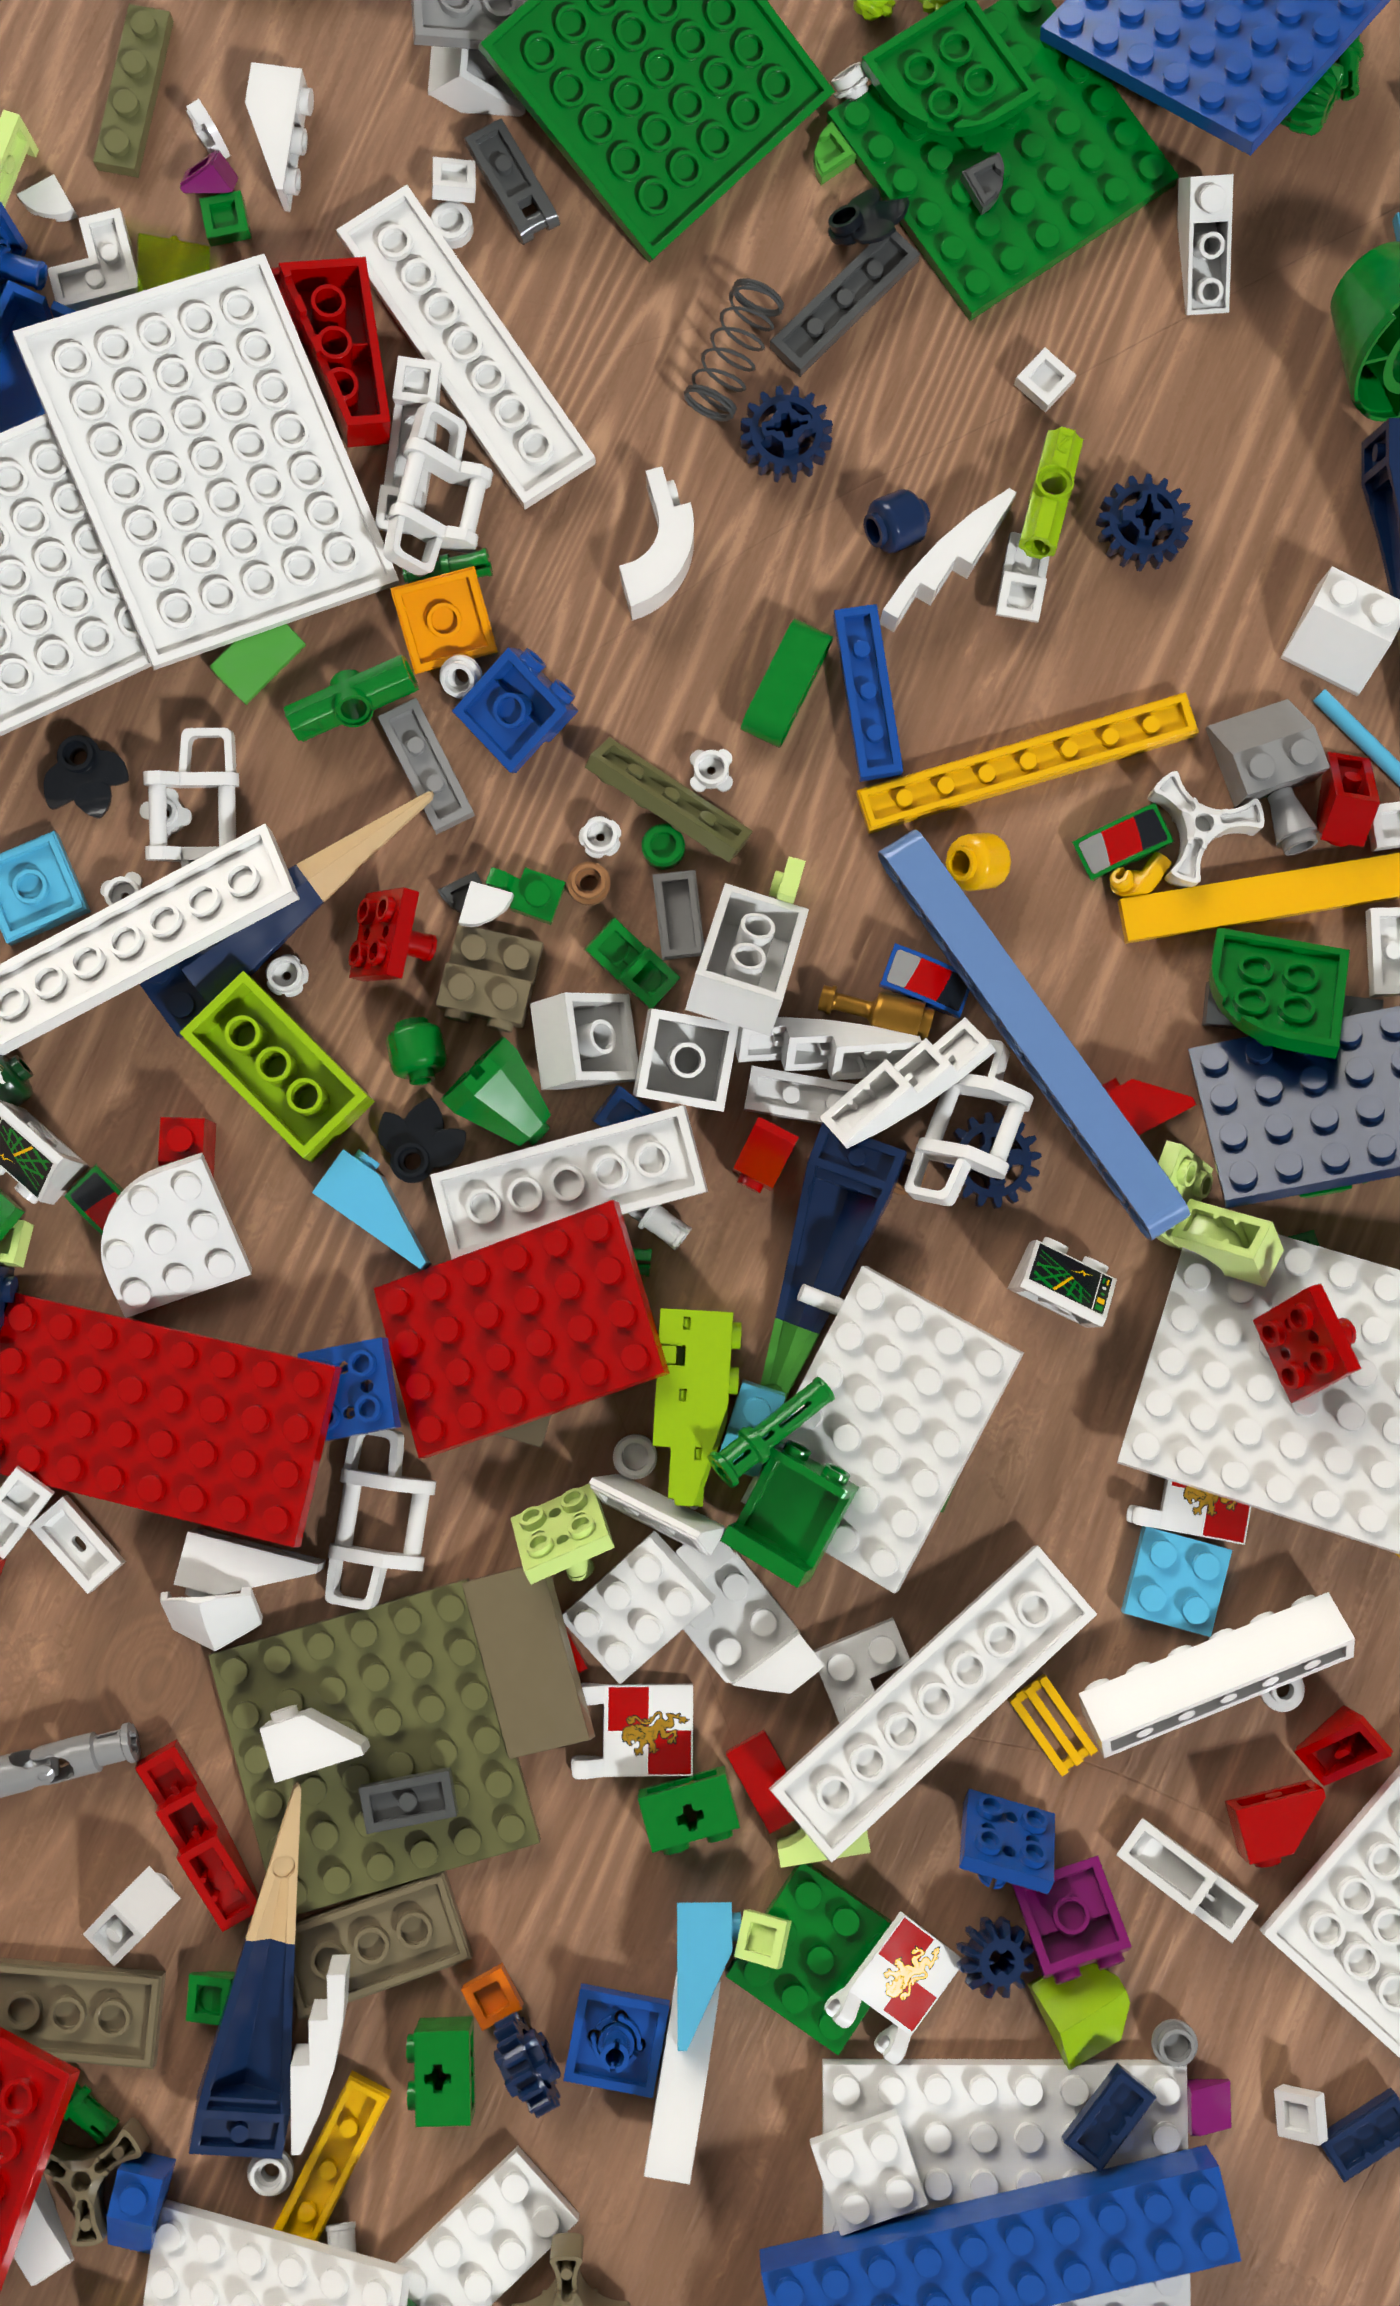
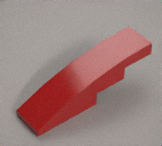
[135,1739,259,1932]

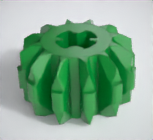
[1280,63,1344,136]

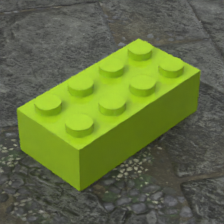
[179,971,375,1163]

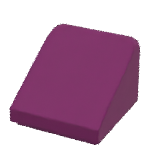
[179,150,238,193]
[1187,2079,1232,2136]

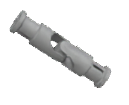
[0,1722,141,1798]

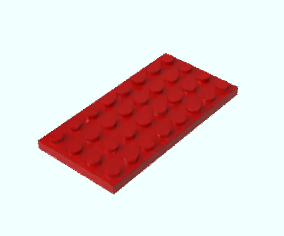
[0,1293,342,1548]

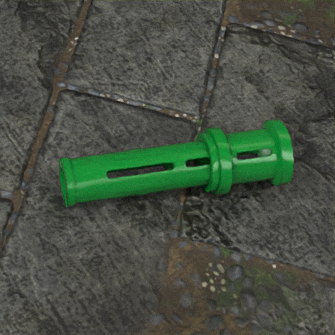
[707,1377,835,1488]

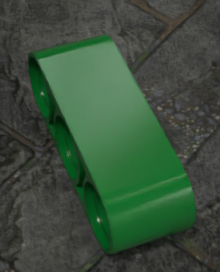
[740,618,833,748]

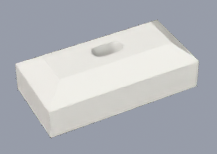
[29,1495,126,1594]

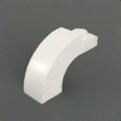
[619,467,694,621]

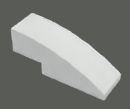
[1116,1818,1259,1943]

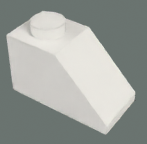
[260,1705,370,1783]
[83,1866,181,1966]

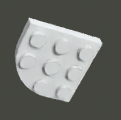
[101,1152,252,1318]

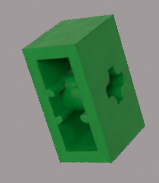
[638,1765,740,1855]
[406,2016,475,2127]

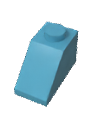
[719,1379,786,1477]

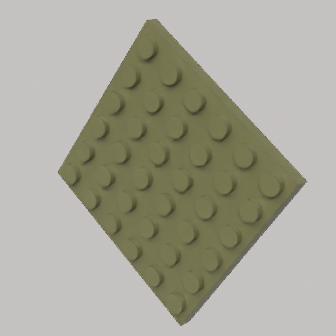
[208,1578,541,1915]

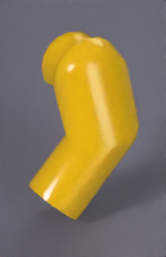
[1109,852,1172,898]

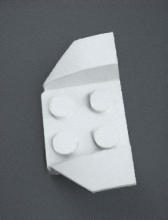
[676,1539,825,1694]

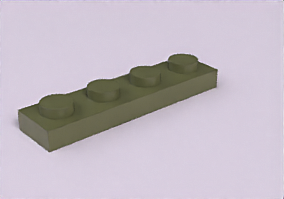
[93,4,174,178]
[585,737,753,863]

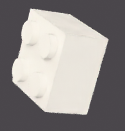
[633,1008,739,1112]

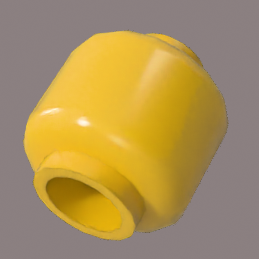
[946,833,1011,891]

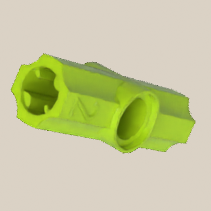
[1018,427,1084,559]

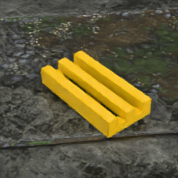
[1008,1674,1098,1777]

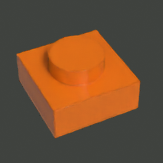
[461,1963,524,2031]

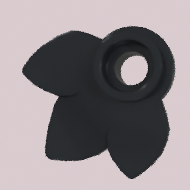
[828,187,910,246]
[43,735,129,819]
[378,1098,466,1183]

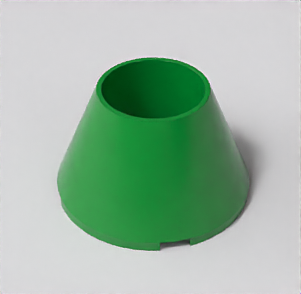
[1330,241,1400,422]

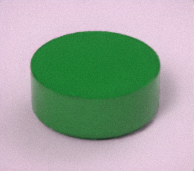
[642,824,685,870]

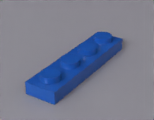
[833,604,903,782]

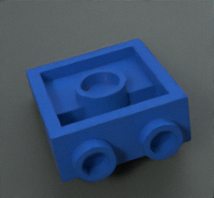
[452,647,579,773]

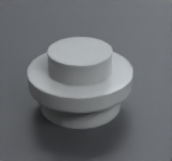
[1151,2019,1198,2067]

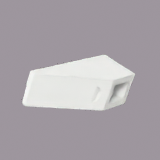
[245,62,314,212]
[1177,174,1234,315]

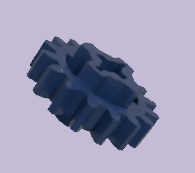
[740,385,833,483]
[1096,474,1193,571]
[944,1112,1042,1209]
[494,2011,561,2118]

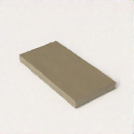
[462,1566,595,1759]
[293,1871,473,2020]
[0,1957,166,2069]

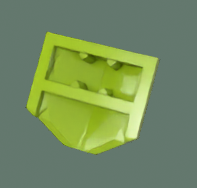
[1027,1963,1130,2070]

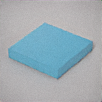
[0,831,91,946]

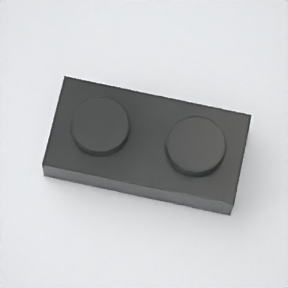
[359,1767,459,1834]

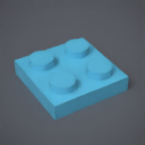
[1121,1526,1232,1637]

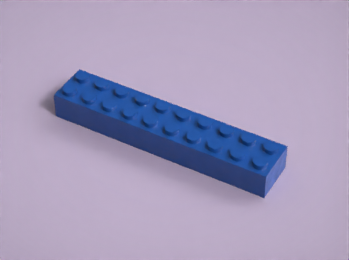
[759,2145,1242,2306]

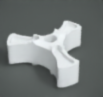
[1147,771,1265,888]

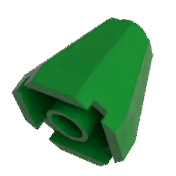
[440,1037,551,1146]

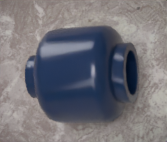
[864,489,930,554]

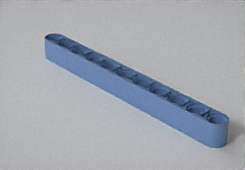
[878,829,1190,1241]

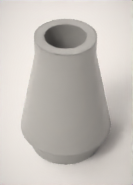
[1267,787,1319,856]

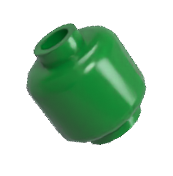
[386,1017,448,1085]

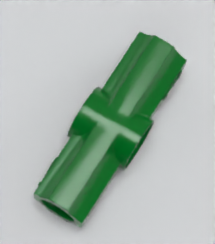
[284,655,419,742]

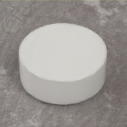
[430,201,474,249]
[613,1434,657,1479]

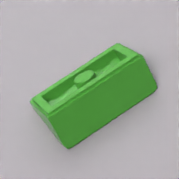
[210,624,306,705]

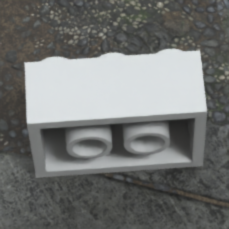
[685,883,809,1036]

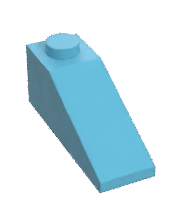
[312,1149,431,1270]
[677,1902,741,2051]

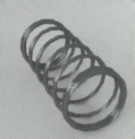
[684,278,784,421]

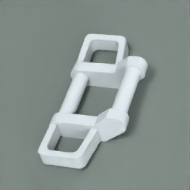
[383,401,493,577]
[143,728,240,867]
[904,1039,1034,1206]
[325,1429,436,1610]

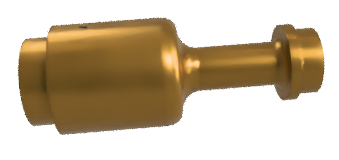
[818,985,936,1041]

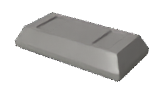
[652,870,704,960]

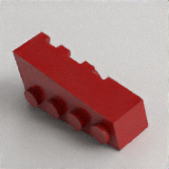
[279,257,391,448]

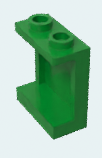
[720,1440,859,1588]

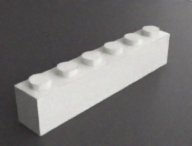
[1079,1592,1355,1758]

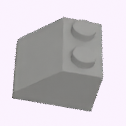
[1205,699,1330,808]

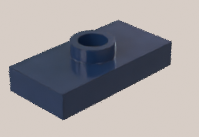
[1061,2062,1157,2172]
[1320,2087,1400,2183]

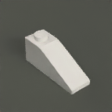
[173,1528,326,1597]

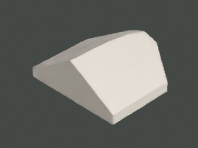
[160,1587,263,1651]

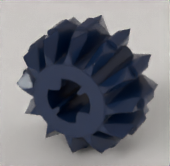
[956,1916,1034,1998]

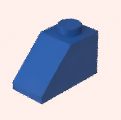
[106,2152,176,2254]

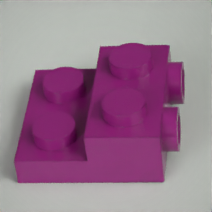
[1012,1855,1132,1985]

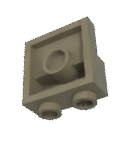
[436,923,544,1033]

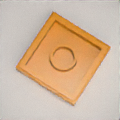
[390,566,498,674]

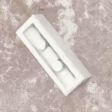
[589,1474,726,1556]

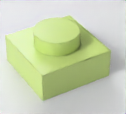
[769,856,806,904]
[0,1220,34,1268]
[734,1909,792,1969]

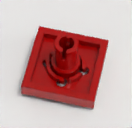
[348,887,437,982]
[1253,1283,1362,1403]

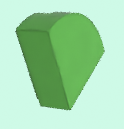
[813,122,856,185]

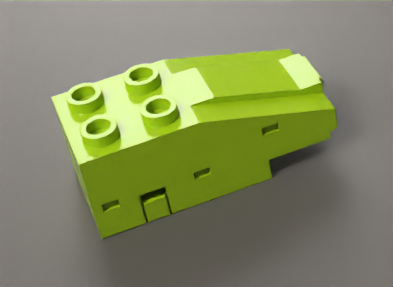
[652,1308,742,1510]

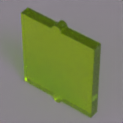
[137,233,210,292]

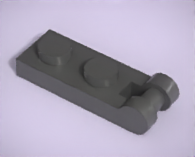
[465,118,560,245]

